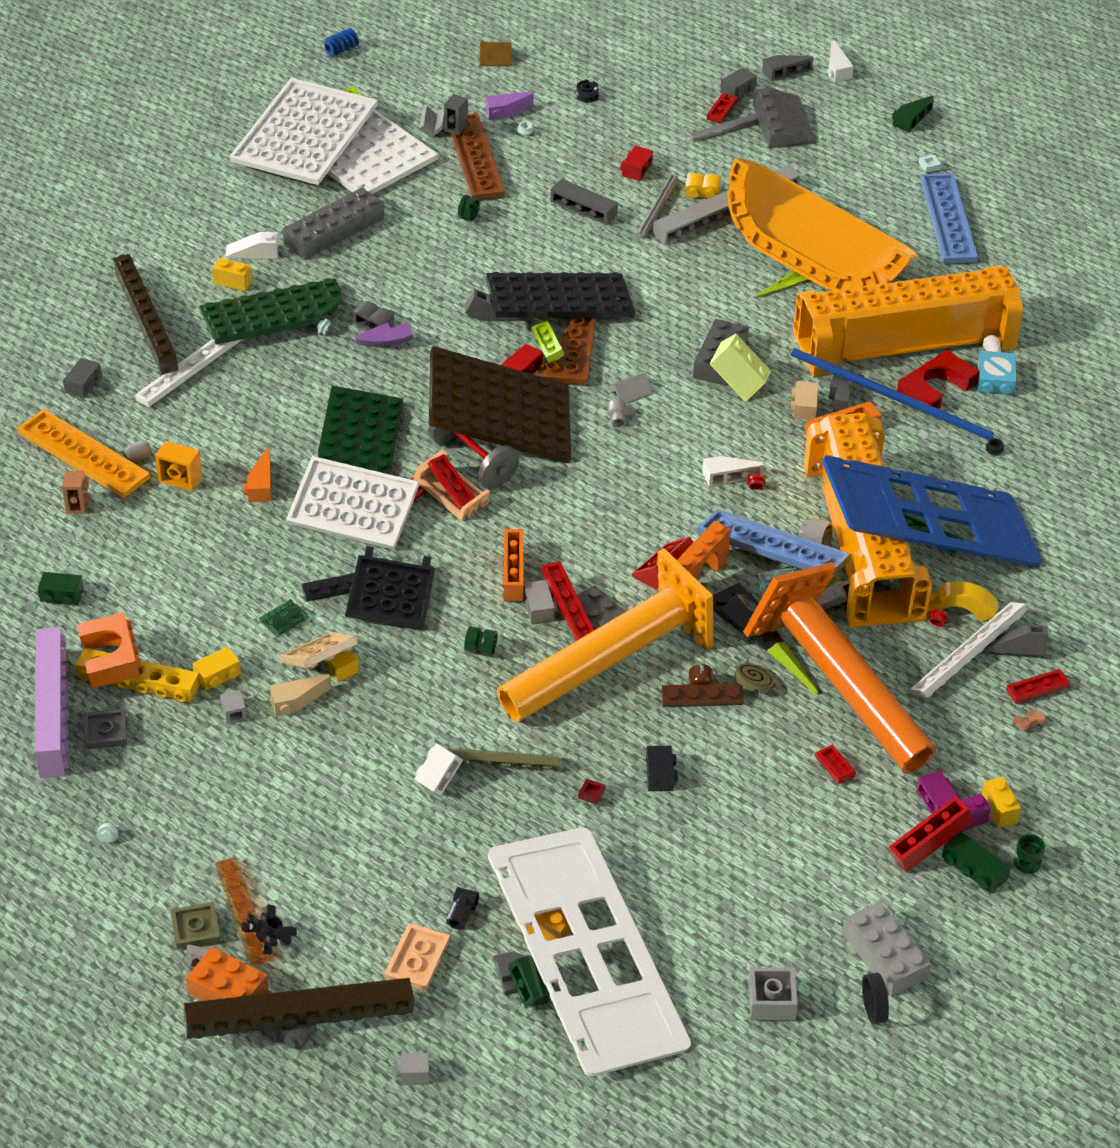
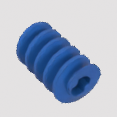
[324,28,359,57]

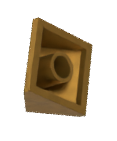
[480,42,512,67]

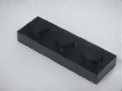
[302,573,354,602]

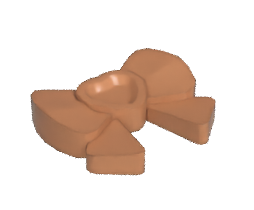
[1013,711,1045,730]

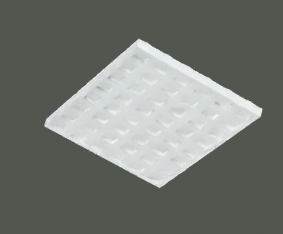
[327,110,438,194]

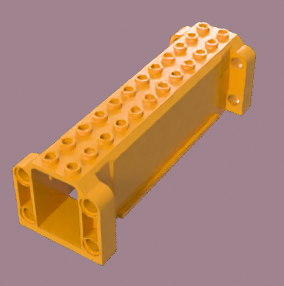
[793,265,1023,378]
[804,413,932,627]

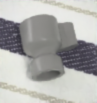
[607,398,635,428]

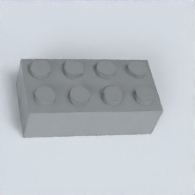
[842,901,931,997]

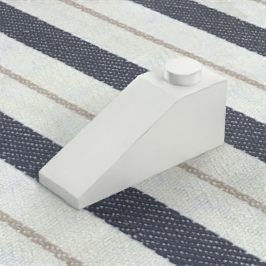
[827,40,854,82]
[226,232,279,259]
[702,456,764,487]

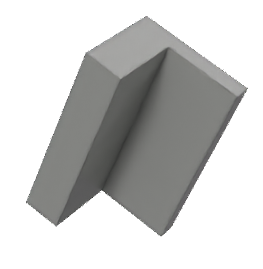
[419,106,444,138]
[608,373,653,403]

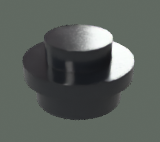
[985,438,1004,455]

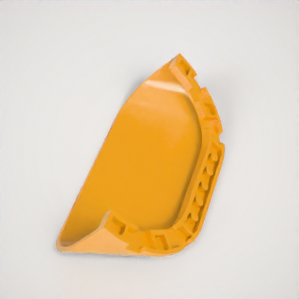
[727,158,919,291]

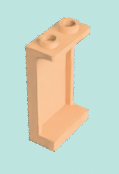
[414,450,490,521]

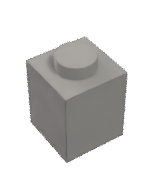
[220,690,247,725]
[396,1053,429,1085]

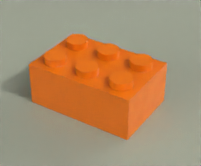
[186,947,269,1001]

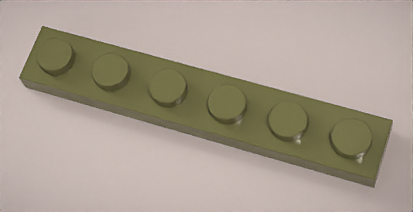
[446,748,560,769]

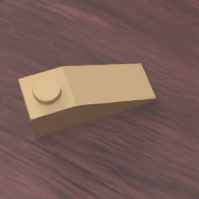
[270,674,331,716]

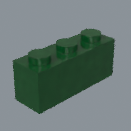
[942,832,1011,893]

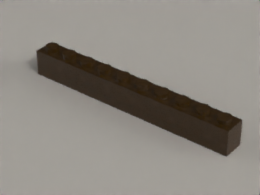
[113,254,178,375]
[184,977,414,1039]

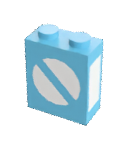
[977,351,1016,394]

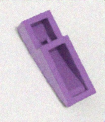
[355,322,413,346]

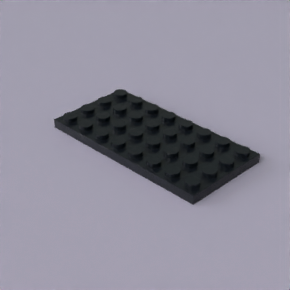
[485,272,635,318]

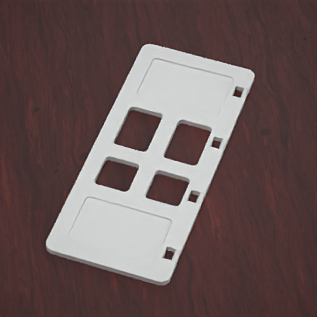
[488,827,691,1076]

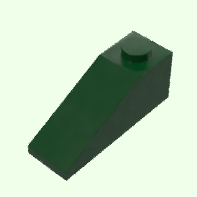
[892,95,934,132]

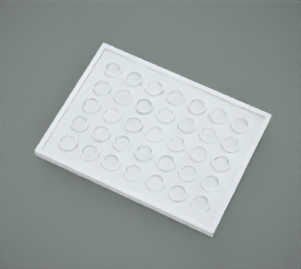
[229,78,378,185]

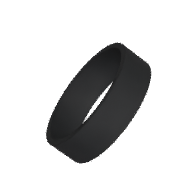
[862,973,889,1024]

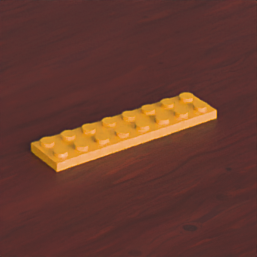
[17,409,150,499]

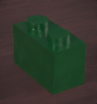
[38,572,84,605]
[508,955,556,1008]

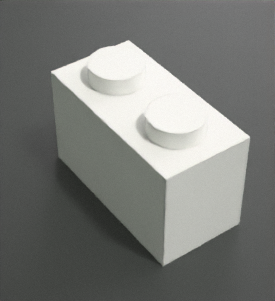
[415,743,463,795]

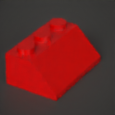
[632,536,694,590]

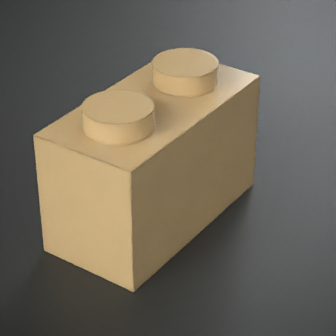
[790,381,818,420]

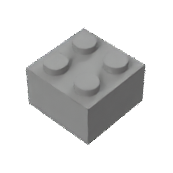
[748,967,798,1020]

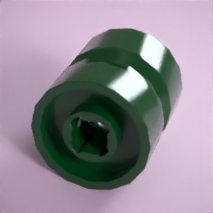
[464,626,498,656]
[1013,834,1045,874]

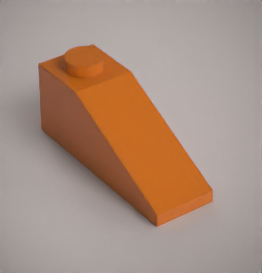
[244,449,271,502]

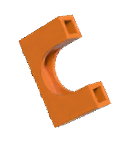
[677,521,731,581]
[77,612,142,689]

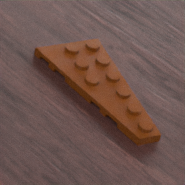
[534,318,596,385]

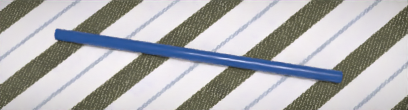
[791,348,994,440]

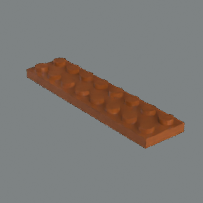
[450,113,505,200]

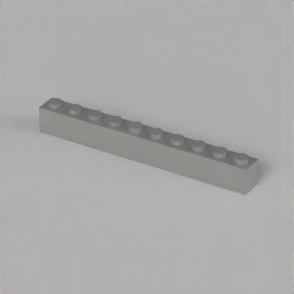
[653,165,800,245]

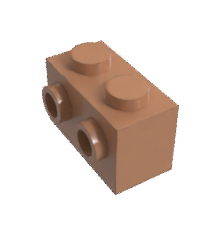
[62,471,91,514]

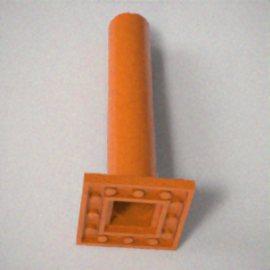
[743,562,936,774]

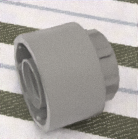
[798,518,833,546]

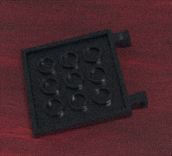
[345,546,435,630]

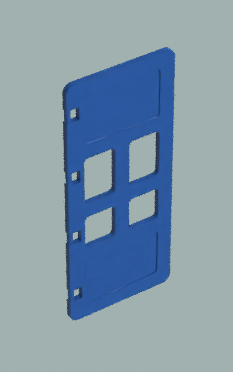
[822,455,1042,567]

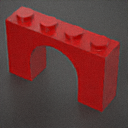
[897,350,980,415]

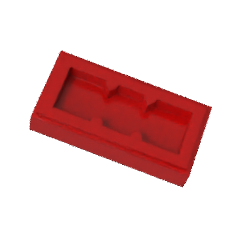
[815,744,856,785]

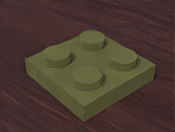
[170,902,221,949]

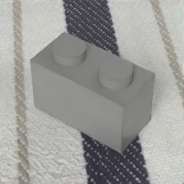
[523,580,557,624]

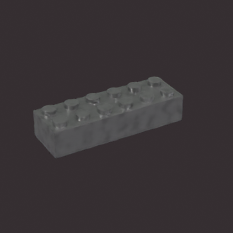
[282,187,385,260]

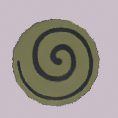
[735,663,774,693]

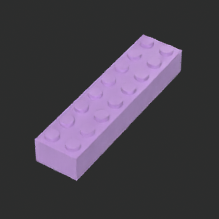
[35,627,69,778]

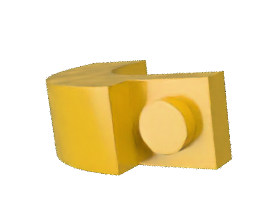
[928,581,999,622]

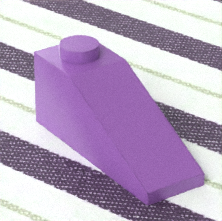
[485,91,533,120]

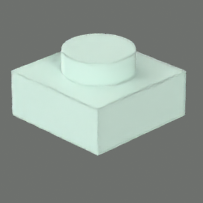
[919,155,941,173]

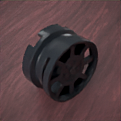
[576,80,599,103]

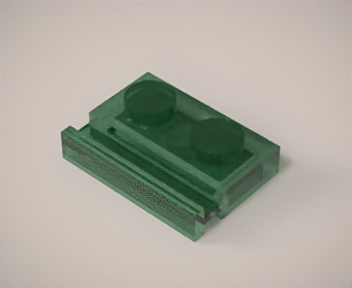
[259,599,309,638]

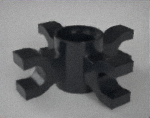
[241,904,297,955]

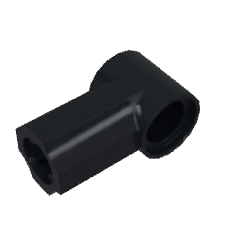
[446,887,479,930]

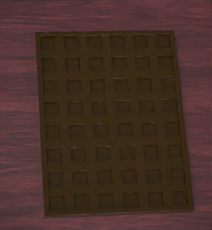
[429,346,571,463]

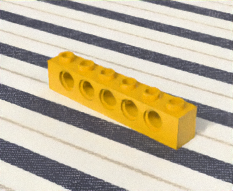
[76,648,200,703]

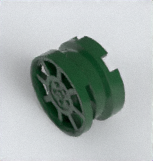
[458,195,480,221]

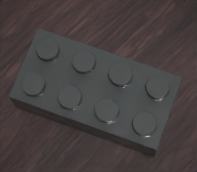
[693,319,749,386]

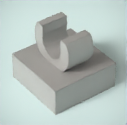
[186,944,209,967]

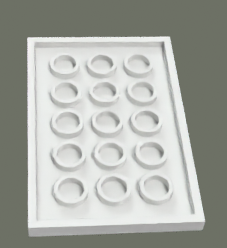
[286,456,419,550]

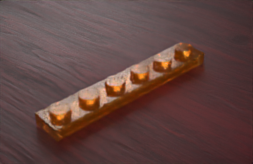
[215,857,272,966]

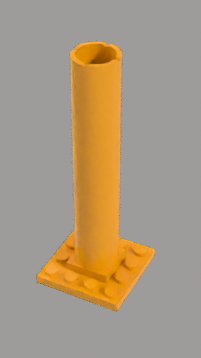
[497,548,714,722]

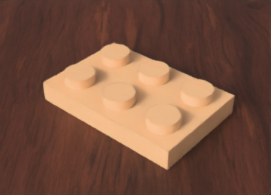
[384,923,450,992]

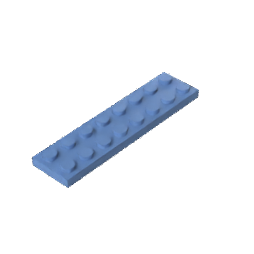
[920,173,978,263]
[697,509,850,576]

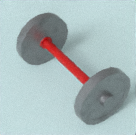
[429,426,519,489]

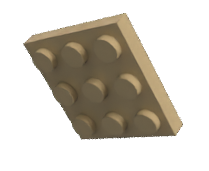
[280,632,358,669]

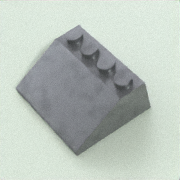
[752,88,816,149]

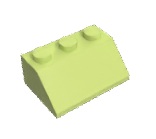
[710,334,771,401]

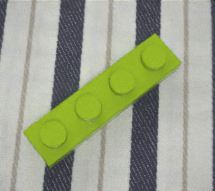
[531,320,565,363]

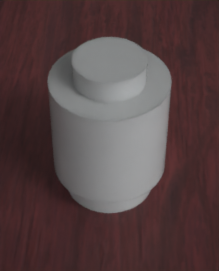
[122,440,152,463]

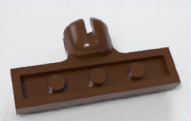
[661,664,744,707]

